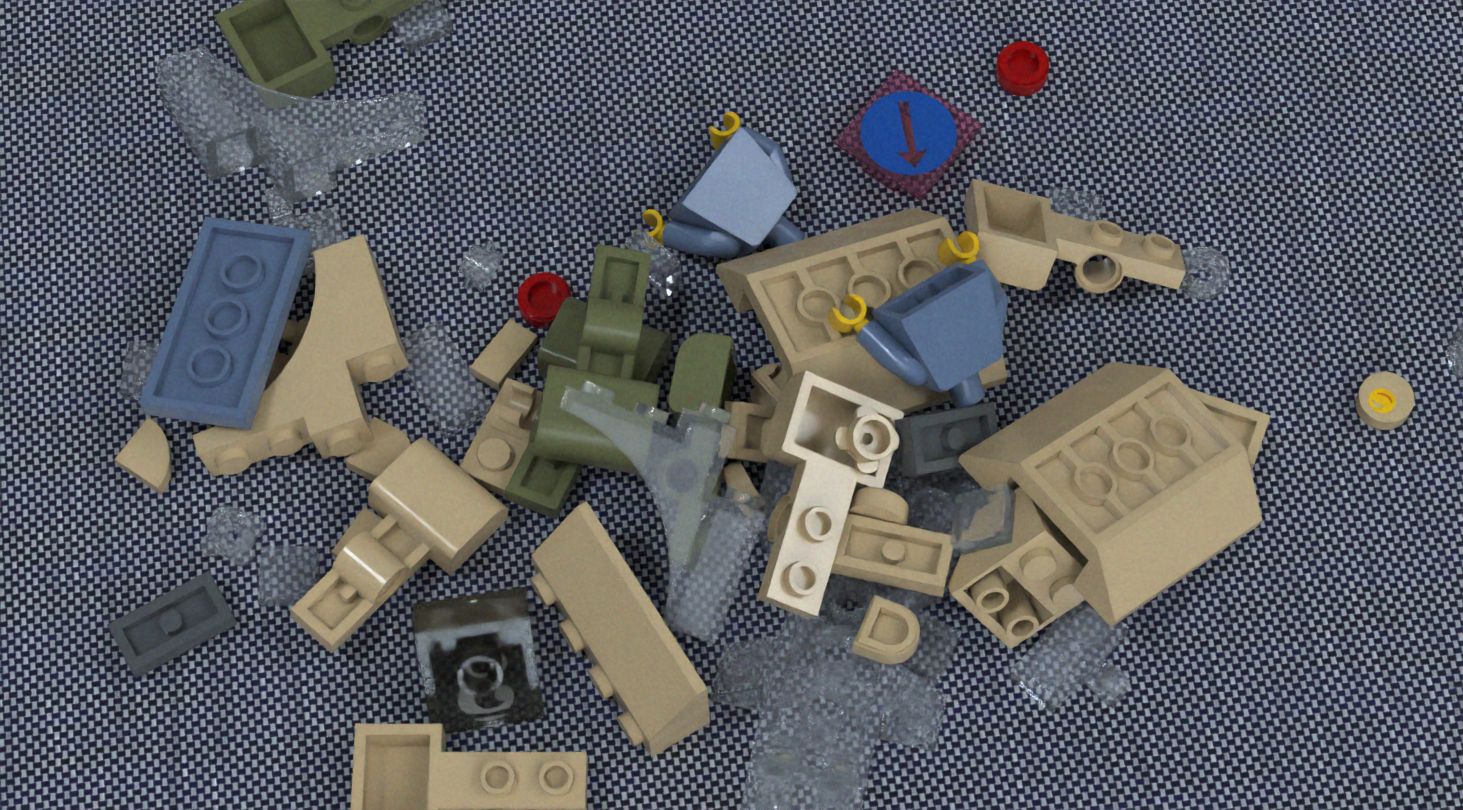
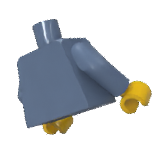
[633,111,805,259]
[828,231,1008,407]

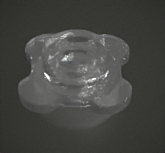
[200,505,265,566]

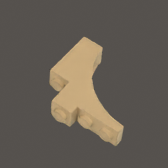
[192,234,410,477]

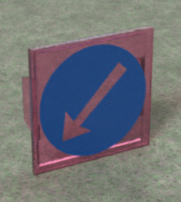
[834,68,983,201]

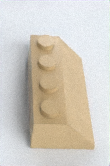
[529,501,710,758]

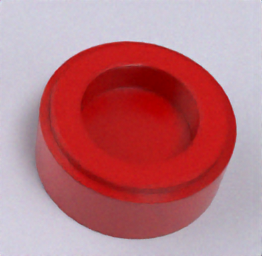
[995,41,1049,96]
[517,272,572,329]

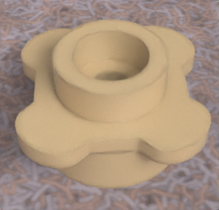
[833,405,899,474]

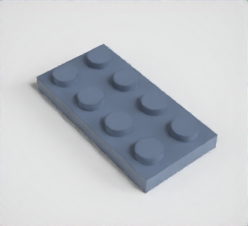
[139,216,313,430]

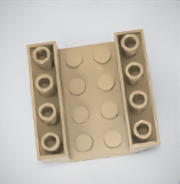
[716,207,1007,415]
[958,362,1262,627]

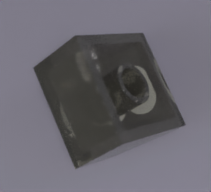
[413,587,545,734]

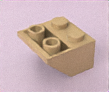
[947,487,1089,649]

